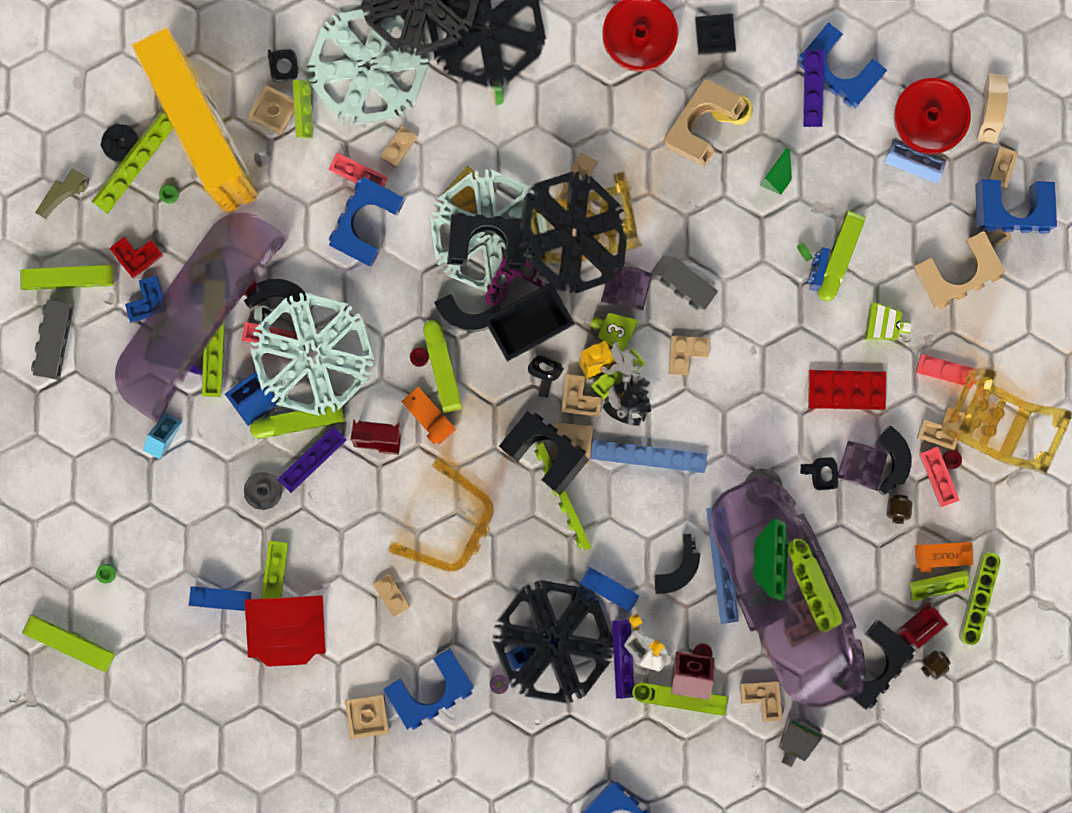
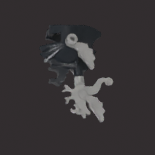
[601,342,651,426]

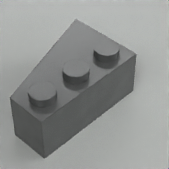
[650,256,718,310]

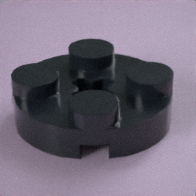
[100,124,139,163]

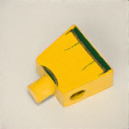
[579,341,616,381]

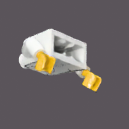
[624,613,672,671]

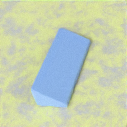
[885,141,946,183]

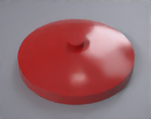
[602,0,678,72]
[893,78,971,154]

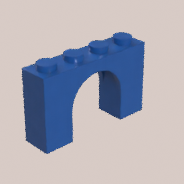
[798,22,887,109]
[328,177,406,266]
[975,179,1057,234]
[383,648,474,730]
[581,780,650,813]

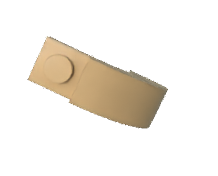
[977,73,1008,143]

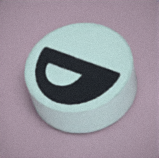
[254,306,272,324]

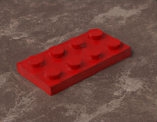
[808,370,886,410]

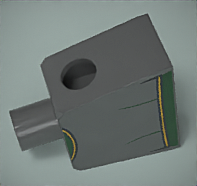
[779,717,823,768]

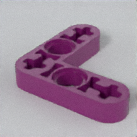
[485,257,548,306]

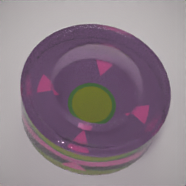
[490,674,509,694]

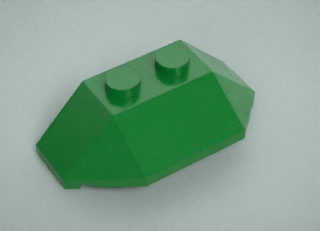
[753,519,788,600]

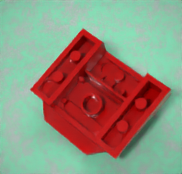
[245,595,325,667]

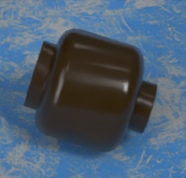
[886,495,913,524]
[921,650,951,680]

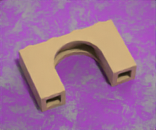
[663,79,746,167]
[914,231,1005,309]

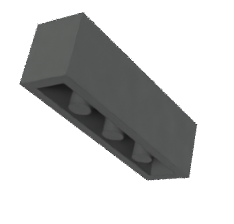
[31,300,74,381]

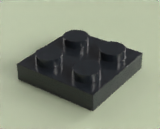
[695,13,736,55]

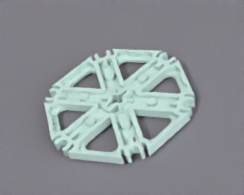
[307,10,429,125]
[430,170,547,292]
[250,293,374,416]

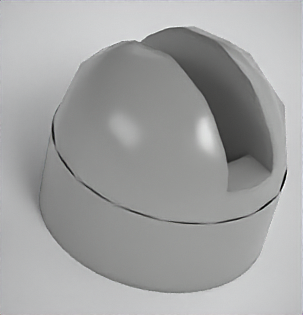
[254,151,271,167]

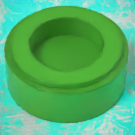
[493,86,503,105]
[159,184,179,204]
[797,242,813,262]
[96,564,116,583]

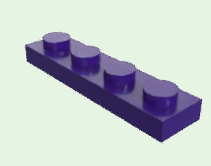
[803,50,825,127]
[278,426,347,493]
[612,620,635,699]

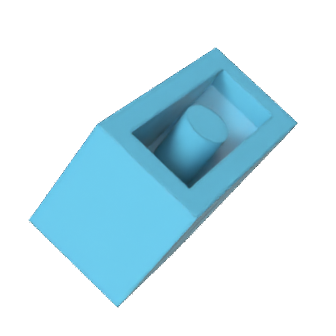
[143,413,182,459]

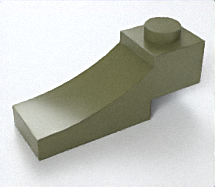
[35,168,89,219]

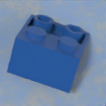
[225,372,278,426]

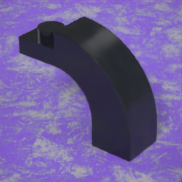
[244,279,314,309]
[434,294,501,332]
[876,425,912,495]
[654,534,700,594]

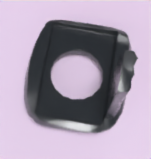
[268,49,298,82]
[528,355,564,398]
[800,457,838,490]

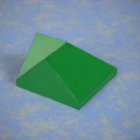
[760,147,792,195]

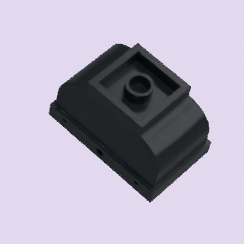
[484,283,575,362]

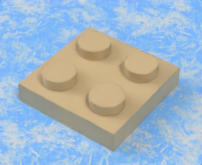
[248,85,295,136]
[551,422,593,464]
[345,694,389,739]

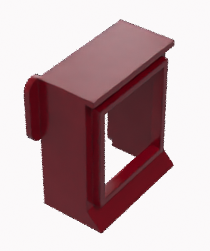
[350,420,402,455]
[896,602,949,649]

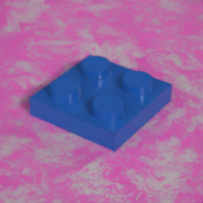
[807,247,830,291]

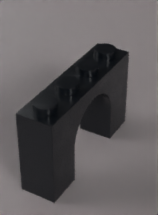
[447,213,527,271]
[499,411,589,495]
[828,620,915,710]

